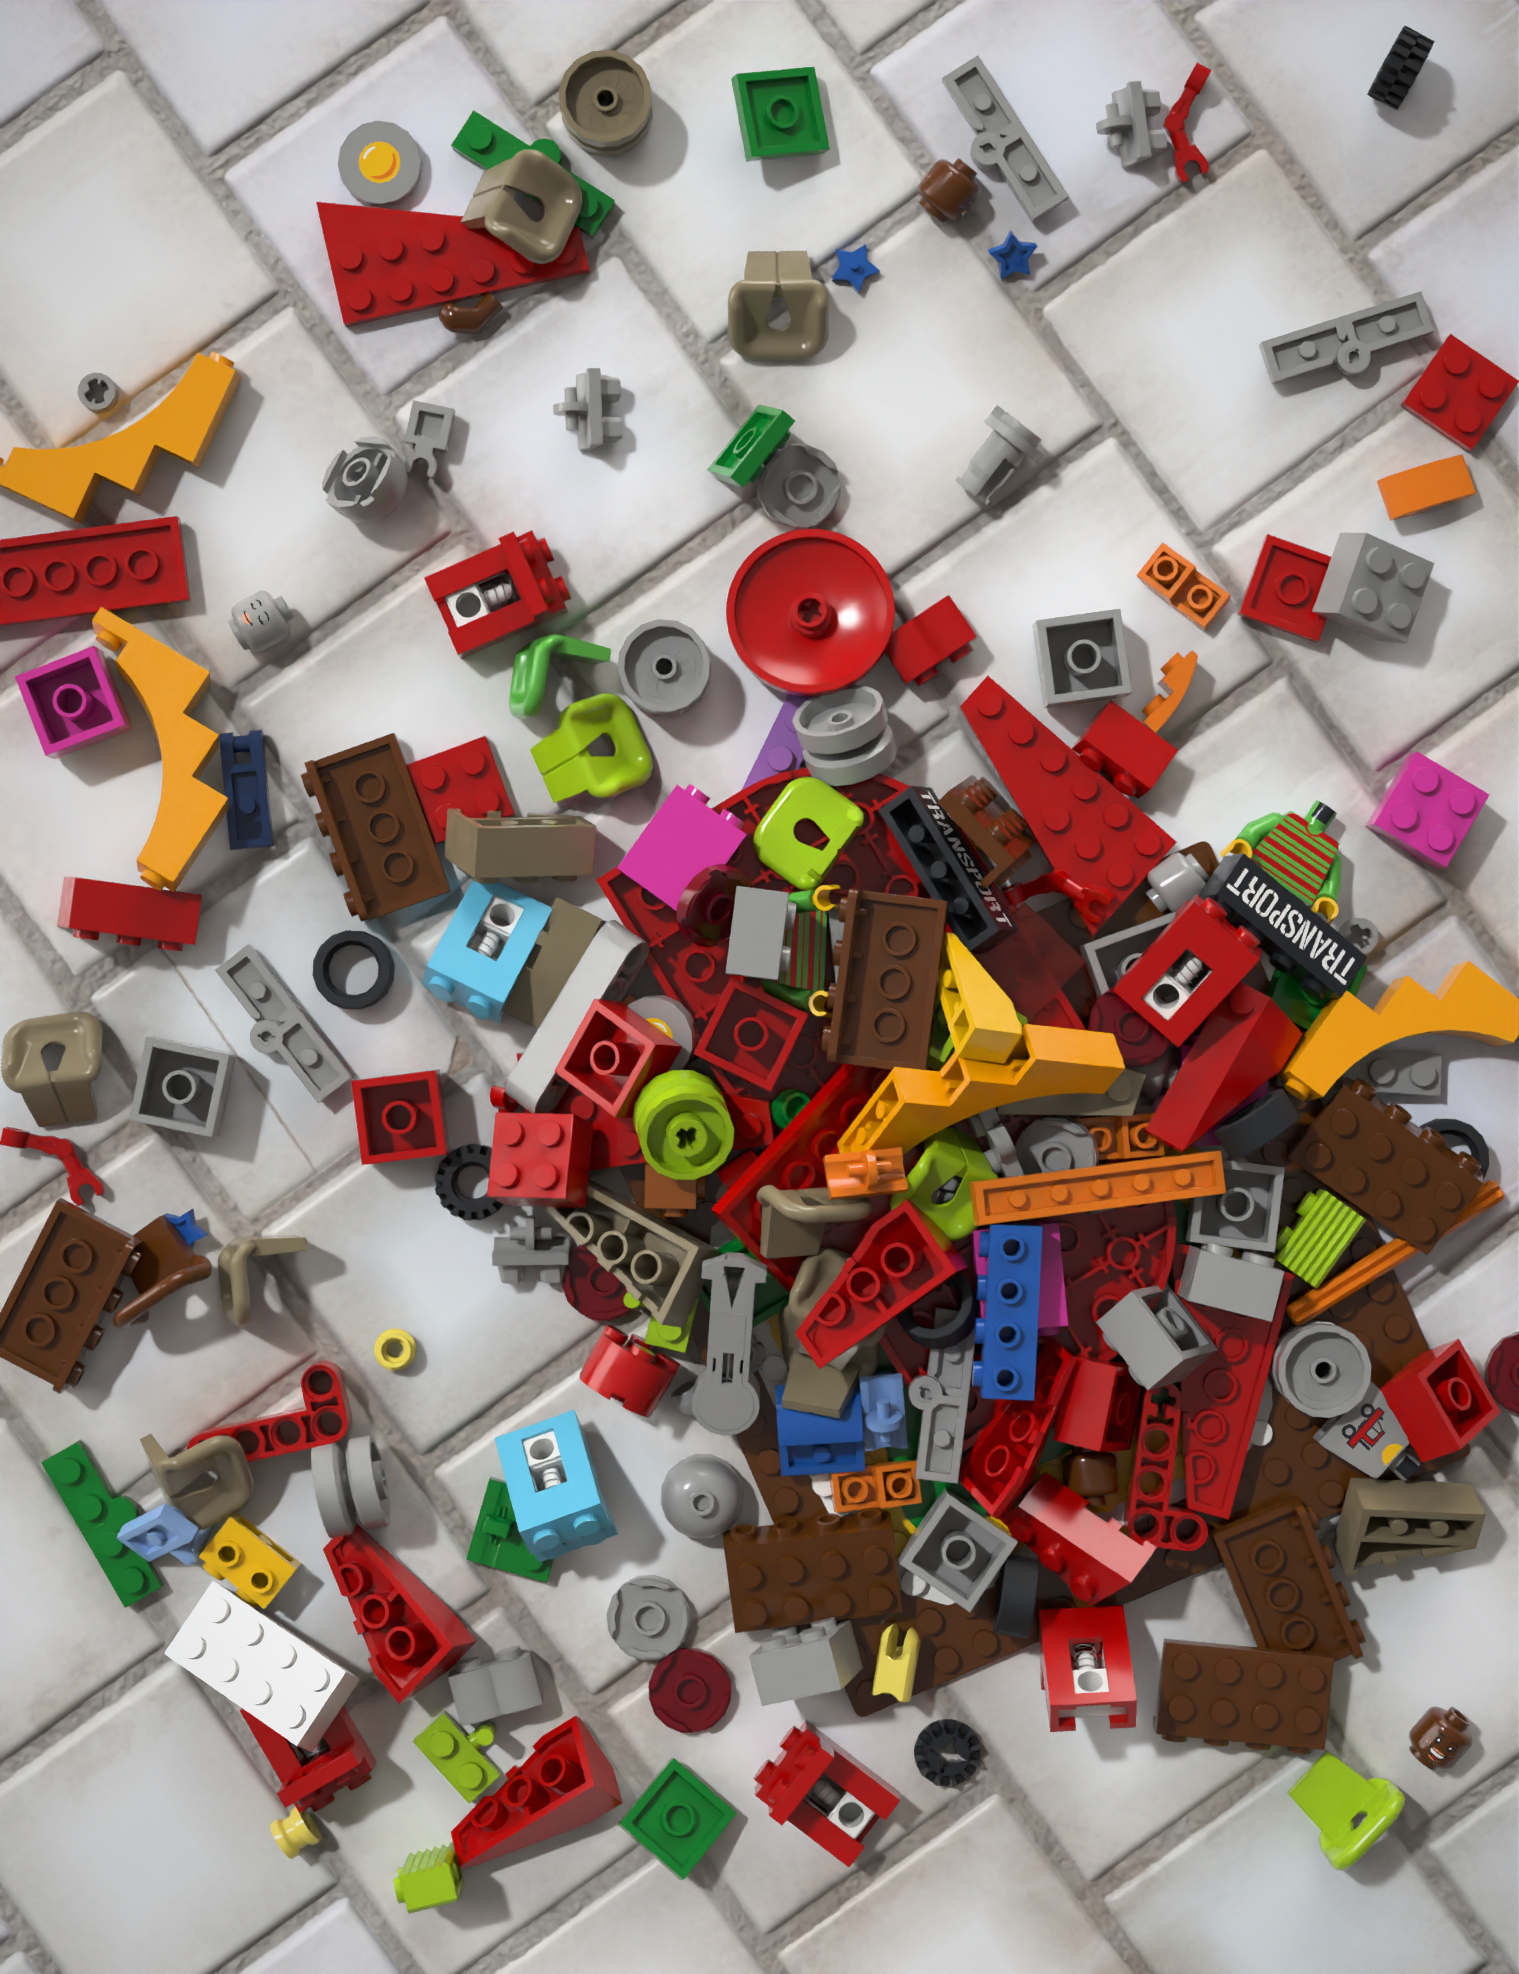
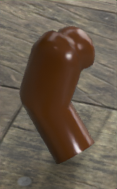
[439,293,503,334]

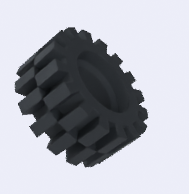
[1367,25,1435,110]
[434,1144,504,1221]

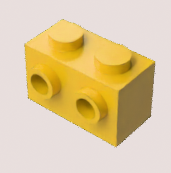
[199,1512,301,1609]

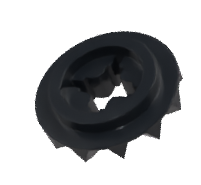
[914,1719,981,1788]

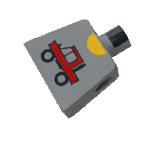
[1312,1382,1420,1482]

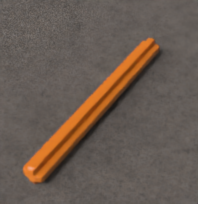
[1286,1181,1504,1326]

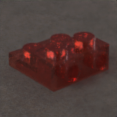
[972,902,1086,1023]

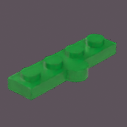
[451,110,615,239]
[41,1439,164,1608]

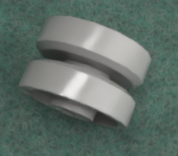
[618,619,711,717]
[792,685,897,786]
[1270,1320,1372,1418]
[311,1434,391,1538]

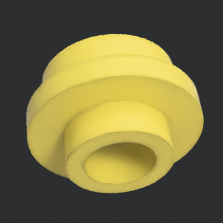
[374,1328,417,1371]

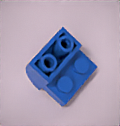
[775,1381,865,1476]

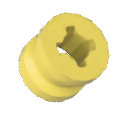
[270,1807,322,1860]

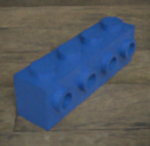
[972,1222,1043,1401]

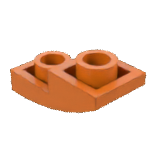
[1377,454,1476,521]
[1137,542,1231,631]
[1141,650,1198,733]
[1075,1113,1165,1160]
[829,1460,922,1513]

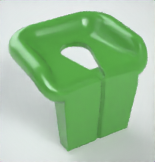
[509,634,611,719]

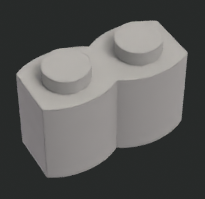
[448,1646,543,1726]

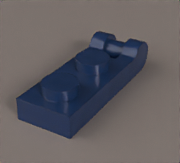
[219,729,274,850]

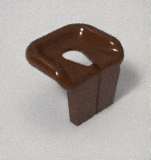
[113,1215,212,1329]

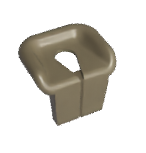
[461,150,582,264]
[728,251,829,360]
[1,1012,103,1127]
[756,1185,872,1258]
[217,1235,308,1326]
[787,1247,889,1370]
[779,1302,879,1418]
[140,1434,255,1530]

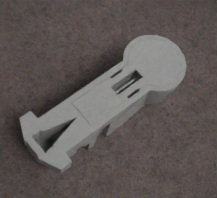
[691,1252,767,1436]

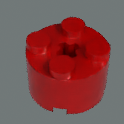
[579,1324,680,1418]

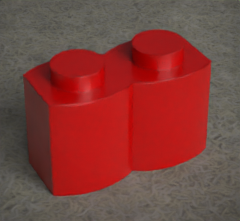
[885,595,977,687]

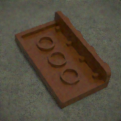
[301,733,452,922]
[937,775,1036,889]
[822,888,949,1070]
[1289,1076,1484,1255]
[0,1198,143,1394]
[1210,1496,1366,1662]
[723,1508,903,1633]
[1153,1639,1334,1754]

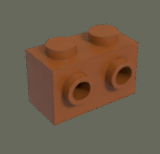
[644,1162,706,1217]

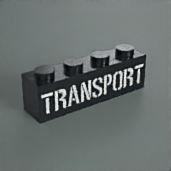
[878,786,1019,954]
[1198,853,1368,1000]

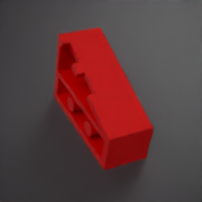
[57,876,202,952]
[999,1472,1157,1606]

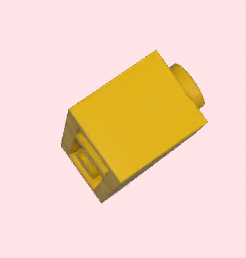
[938,932,1022,1063]

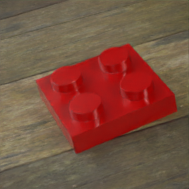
[1400,334,1519,452]
[1237,534,1331,643]
[407,736,515,844]

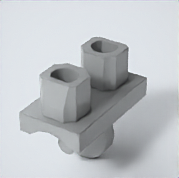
[1096,81,1167,168]
[553,368,622,451]
[492,1215,570,1283]

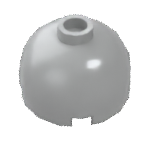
[322,436,408,524]
[661,1454,744,1539]

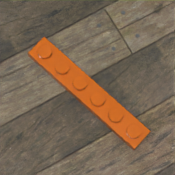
[969,1150,1226,1225]

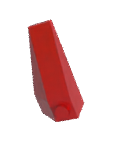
[1145,981,1303,1153]
[795,1199,968,1369]
[958,1337,1077,1519]
[451,1716,623,1870]

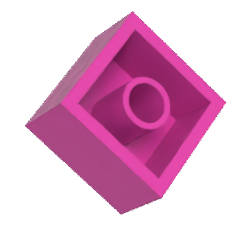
[15,646,133,759]
[1365,751,1489,869]

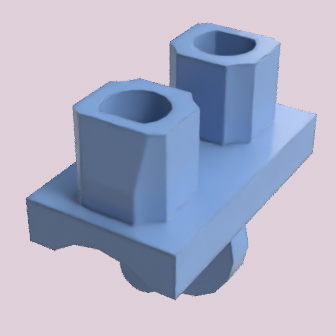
[859,1371,908,1451]

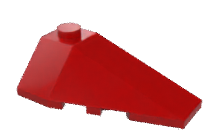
[323,1523,477,1704]

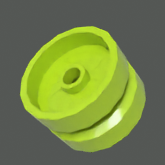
[633,1070,734,1180]

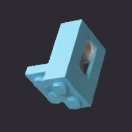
[422,880,553,1023]
[495,1410,618,1563]

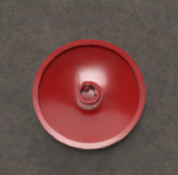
[726,529,895,697]

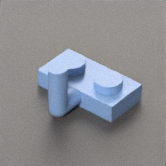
[116,1503,215,1565]

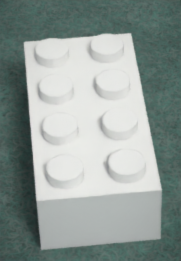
[165,1581,360,1752]

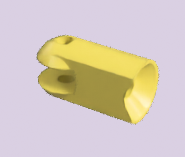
[871,1623,920,1702]

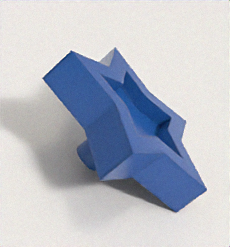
[988,230,1038,279]
[832,244,880,294]
[162,1209,208,1250]

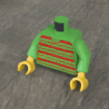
[1220,800,1342,925]
[756,884,841,1018]

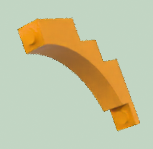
[0,352,242,524]
[92,607,229,892]
[1277,961,1519,1101]
[837,1024,1125,1155]

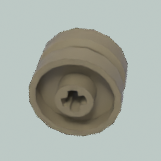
[559,50,653,156]

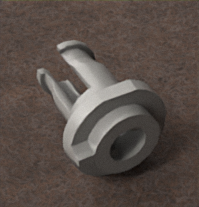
[955,405,1043,506]

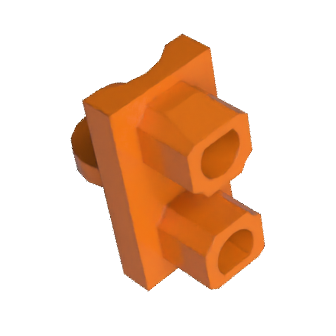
[823,1147,908,1201]

